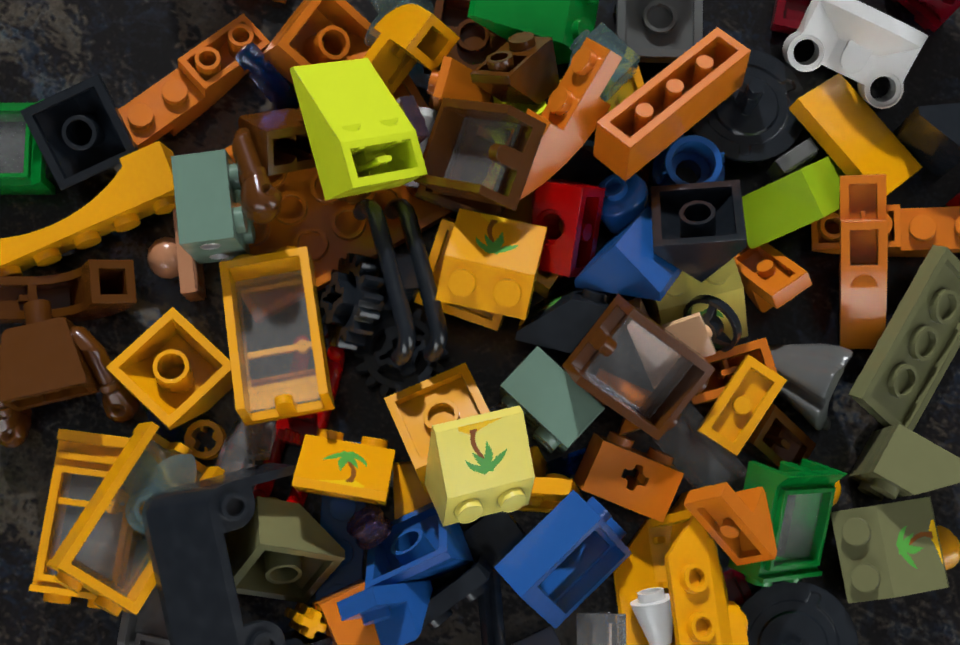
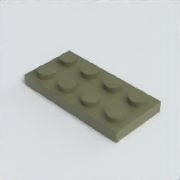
[848,245,960,431]

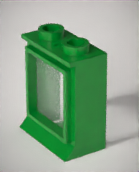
[0,99,56,195]
[728,459,848,587]

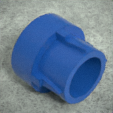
[649,134,725,186]

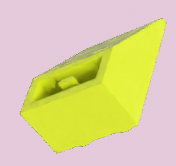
[290,58,428,201]

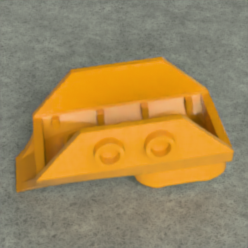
[613,485,749,645]

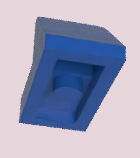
[337,580,433,645]

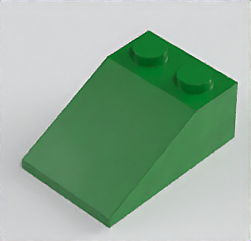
[467,0,599,65]

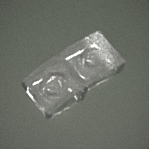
[215,416,277,474]

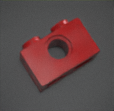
[531,179,606,277]

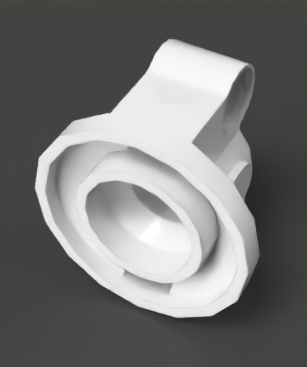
[782,0,928,109]

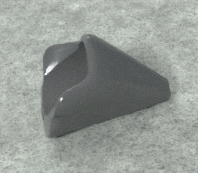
[769,344,853,431]

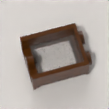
[414,98,546,211]
[562,294,715,441]

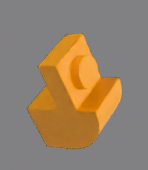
[363,4,460,95]

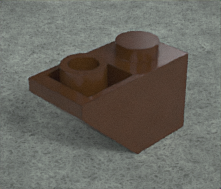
[470,32,560,105]

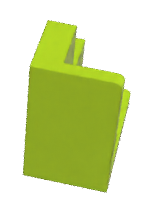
[742,156,845,249]

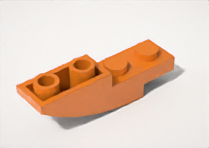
[118,13,271,150]
[483,37,623,199]
[839,174,888,349]
[811,204,960,257]

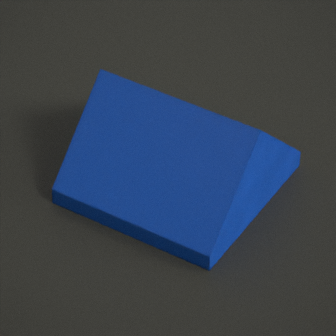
[574,206,682,301]
[365,502,474,589]

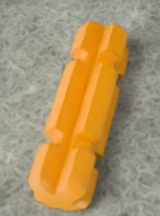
[284,602,327,639]

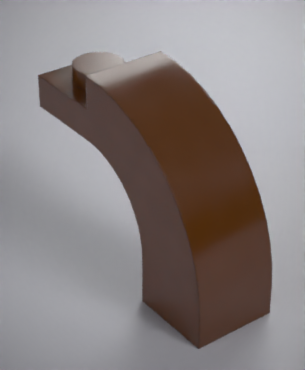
[0,259,137,325]

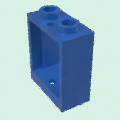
[494,490,632,629]

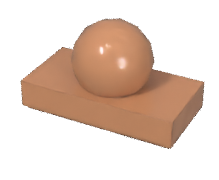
[147,209,206,302]

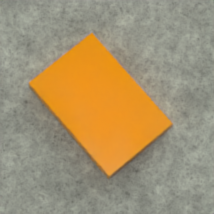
[789,73,923,196]

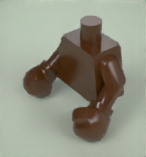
[232,108,371,224]
[0,299,140,448]

